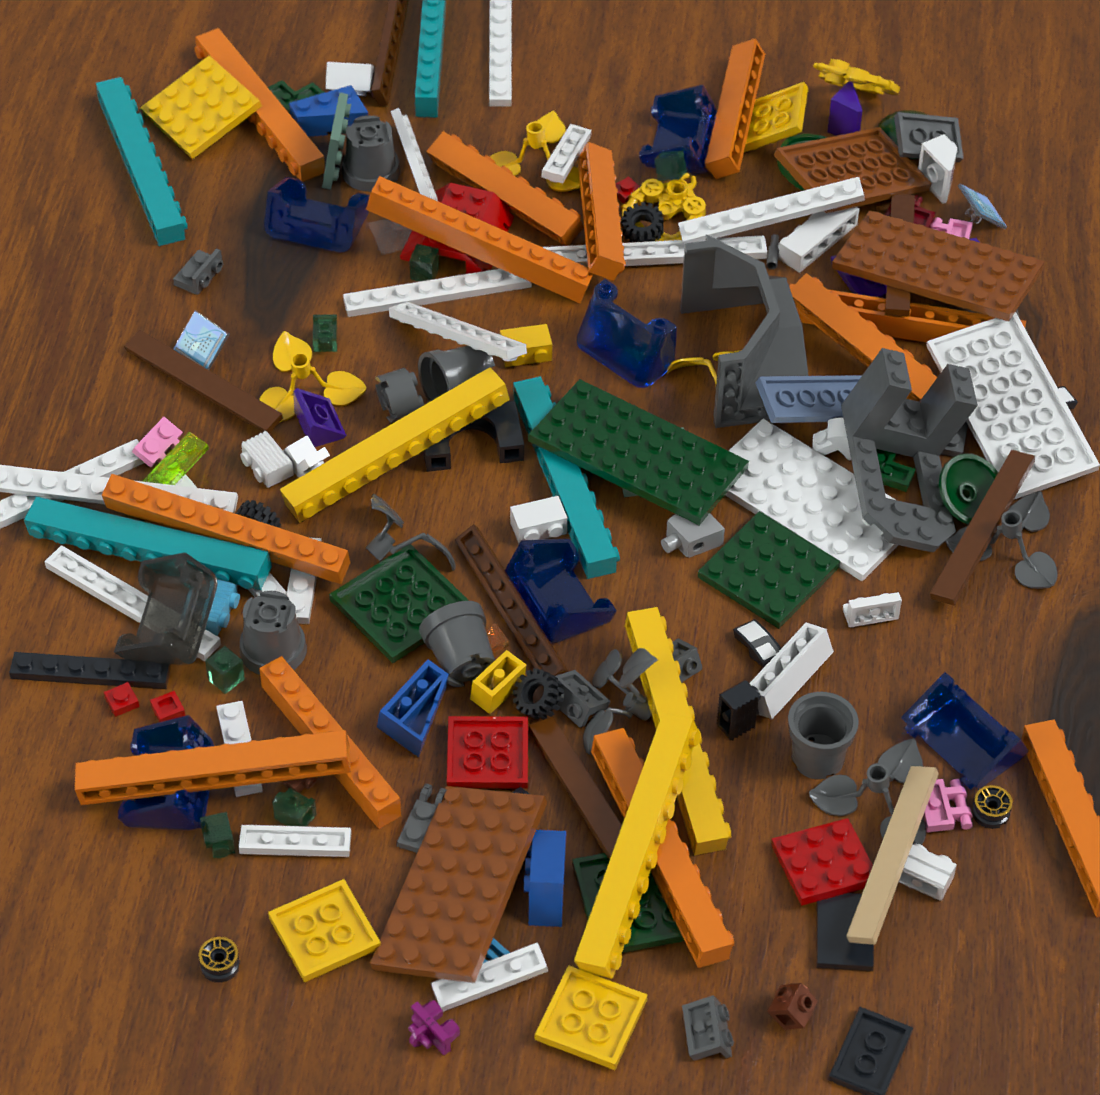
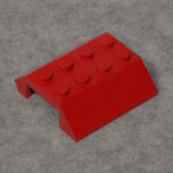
[400,183,514,274]

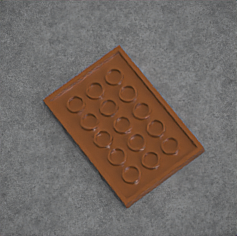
[774,127,932,213]

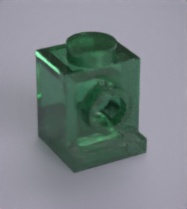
[312,314,338,352]
[272,788,317,827]
[200,812,235,858]

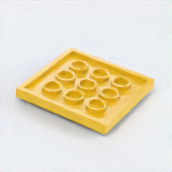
[140,56,262,159]

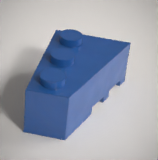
[289,85,368,136]
[377,660,449,757]
[524,830,566,927]

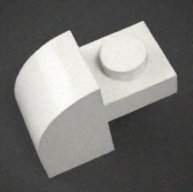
[812,418,851,461]
[283,436,330,478]

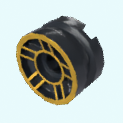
[972,785,1013,829]
[199,937,240,983]

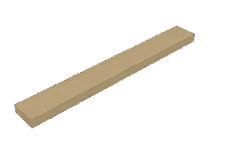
[846,766,939,945]

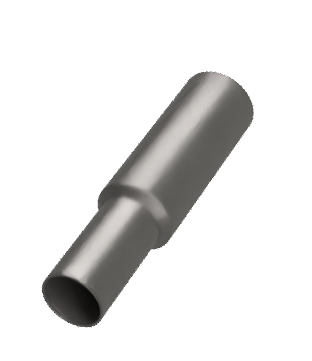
[767,234,779,269]

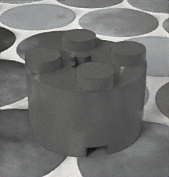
[375,368,424,423]

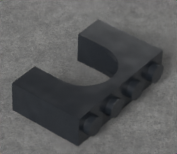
[423,401,524,472]

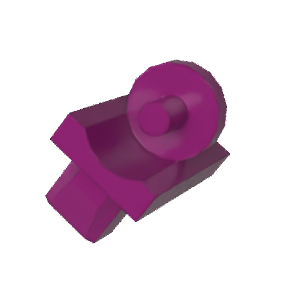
[408,1000,460,1055]

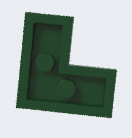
[268,80,325,114]
[876,449,915,492]

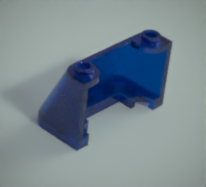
[639,85,717,174]
[264,177,370,252]
[577,279,677,388]
[505,539,617,644]
[901,672,1029,790]
[118,715,214,830]

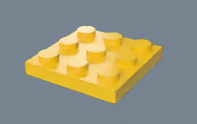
[744,82,808,152]
[268,879,381,983]
[535,965,647,1070]

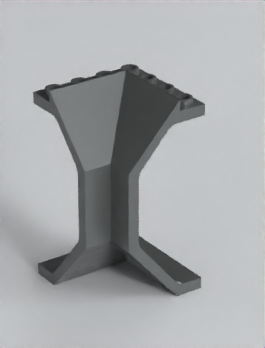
[680,234,809,428]

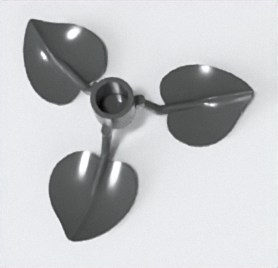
[946,491,1057,588]
[365,493,456,571]
[583,648,658,756]
[809,738,926,845]

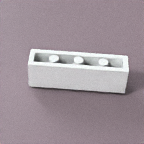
[778,207,859,273]
[749,622,834,719]

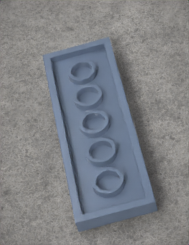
[755,375,862,423]

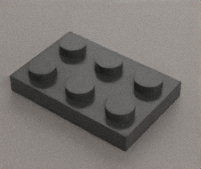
[894,112,964,162]

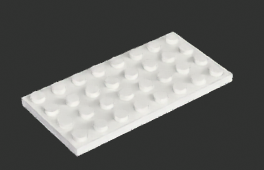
[927,312,1100,500]
[725,419,898,581]

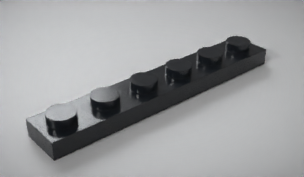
[9,652,171,689]

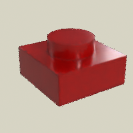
[615,177,640,204]
[104,682,140,717]
[150,690,186,725]

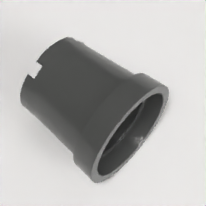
[342,116,400,192]
[418,345,495,402]
[239,591,307,675]
[419,601,496,687]
[788,692,859,779]

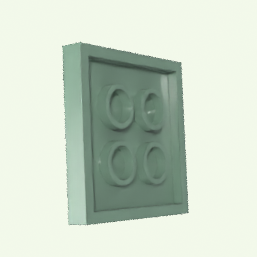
[322,92,351,189]

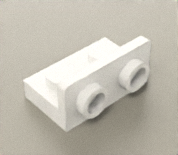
[843,592,902,627]

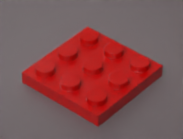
[447,716,528,789]
[771,818,873,906]

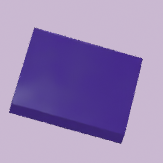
[827,81,862,136]
[293,388,347,447]

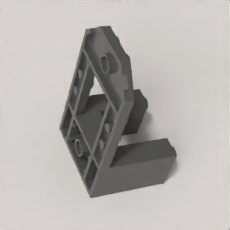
[841,348,978,552]

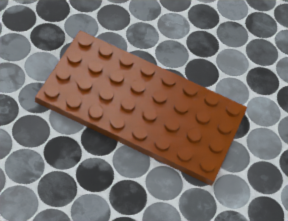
[832,211,1044,322]
[370,786,547,983]

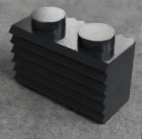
[716,680,761,741]

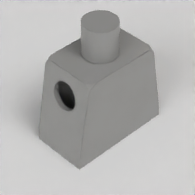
[661,513,725,558]

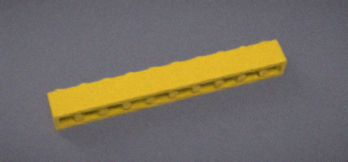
[280,367,510,523]
[625,607,731,855]
[574,713,700,979]

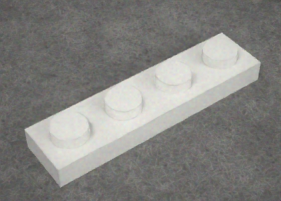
[541,124,592,184]
[287,538,322,624]
[216,701,263,797]
[239,825,351,857]
[431,943,548,1012]

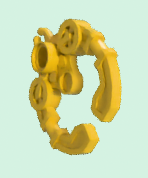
[813,59,900,95]
[621,173,706,241]

